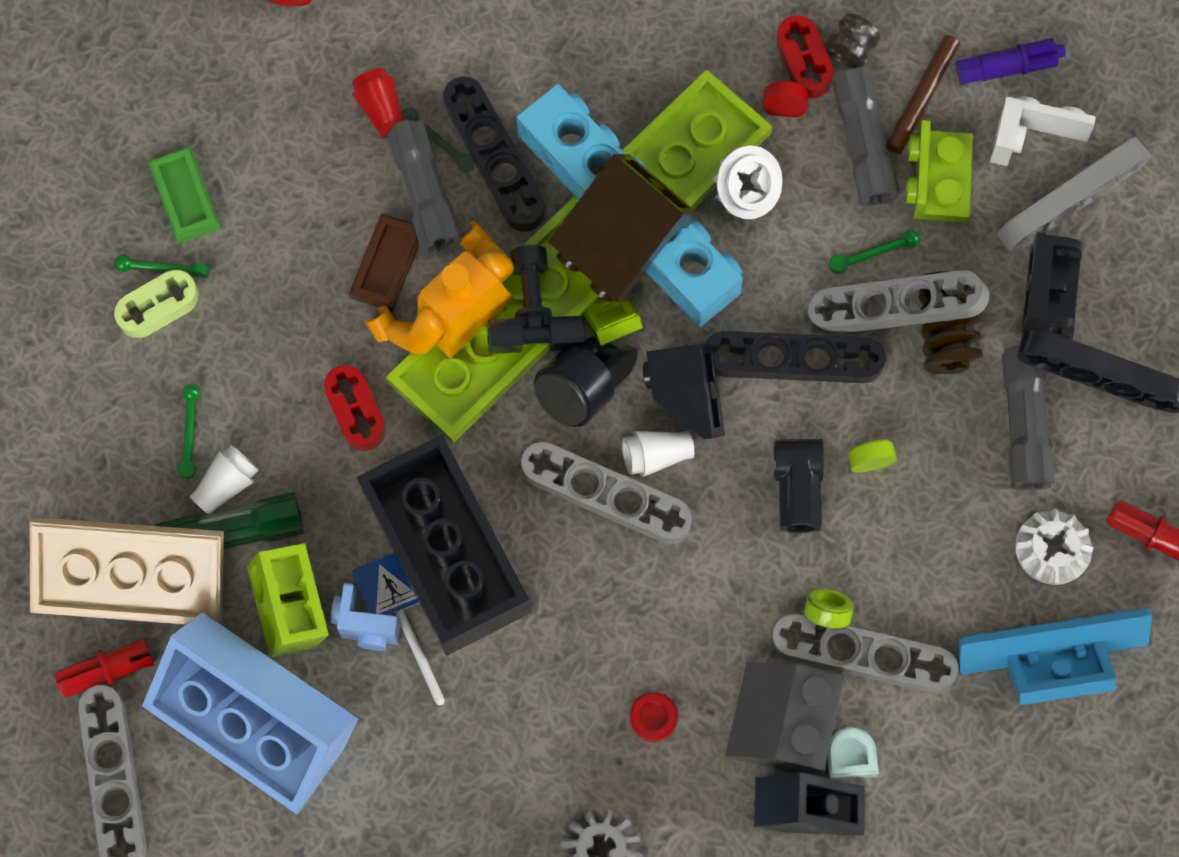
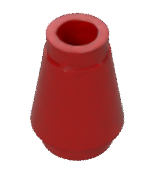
[352,68,403,139]

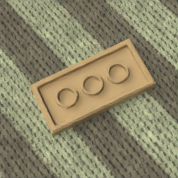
[30,517,224,625]

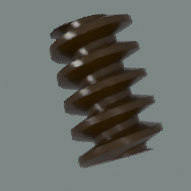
[918,271,983,374]

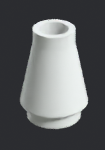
[622,431,694,477]
[190,445,259,515]

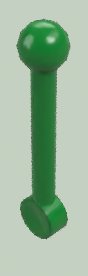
[829,230,920,274]
[114,254,209,278]
[177,384,201,479]

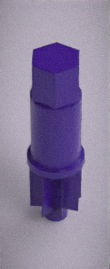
[955,38,1066,85]

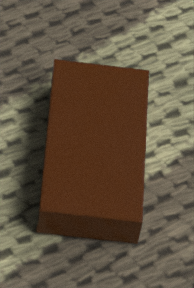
[349,213,419,312]

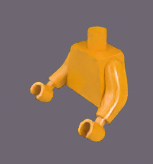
[364,220,514,359]

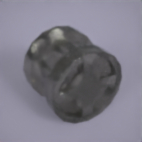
[824,13,881,69]

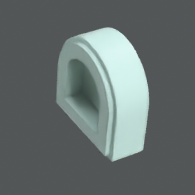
[827,727,879,779]

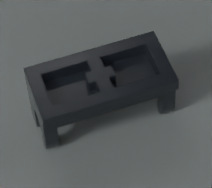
[1021,232,1082,339]

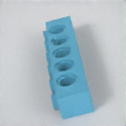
[516,84,743,328]

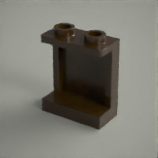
[548,154,699,302]

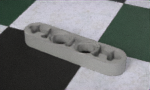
[996,137,1152,254]
[808,270,989,334]
[521,442,693,544]
[772,614,958,693]
[78,685,147,857]

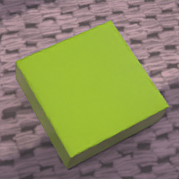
[584,300,643,346]

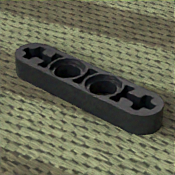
[443,76,545,232]
[1017,329,1179,413]
[705,331,886,383]

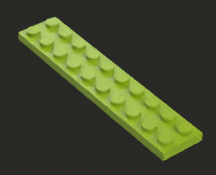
[386,69,773,444]

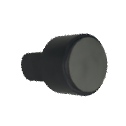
[534,337,638,427]

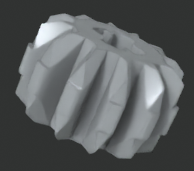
[560,809,643,857]

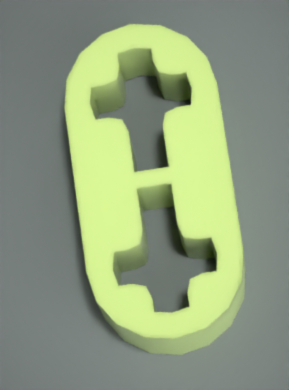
[114,270,199,338]

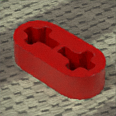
[776,15,834,98]
[324,365,386,451]

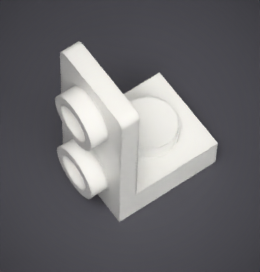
[990,96,1096,166]

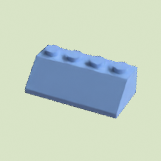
[142,612,358,814]

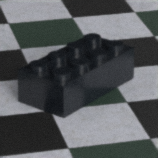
[357,434,532,656]

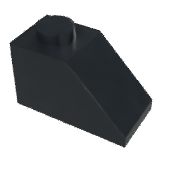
[643,343,725,439]
[754,772,865,836]

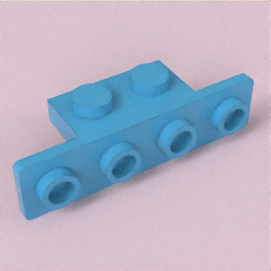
[958,608,1152,706]

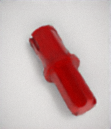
[1106,500,1179,561]
[55,637,154,697]

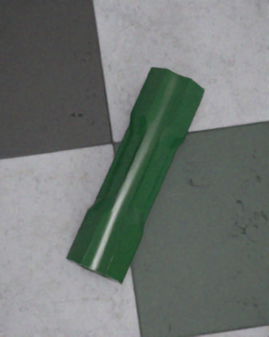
[155,492,304,549]

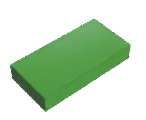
[148,146,221,244]

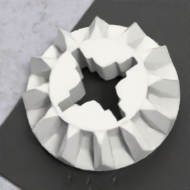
[712,146,783,219]
[1015,508,1094,585]

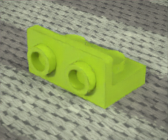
[905,120,973,223]

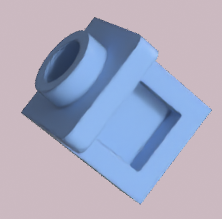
[331,583,401,651]

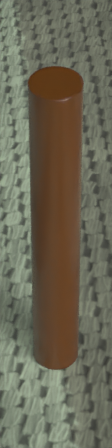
[886,35,960,155]

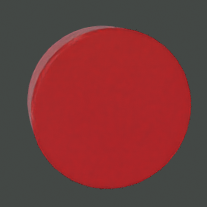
[763,80,809,118]
[630,692,678,743]

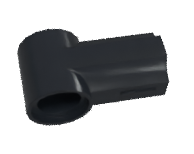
[774,439,824,533]

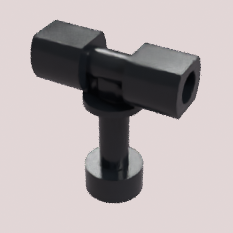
[487,245,584,354]

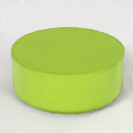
[847,440,897,473]
[804,589,854,628]

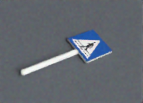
[351,554,445,705]

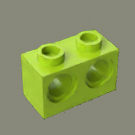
[247,543,329,658]

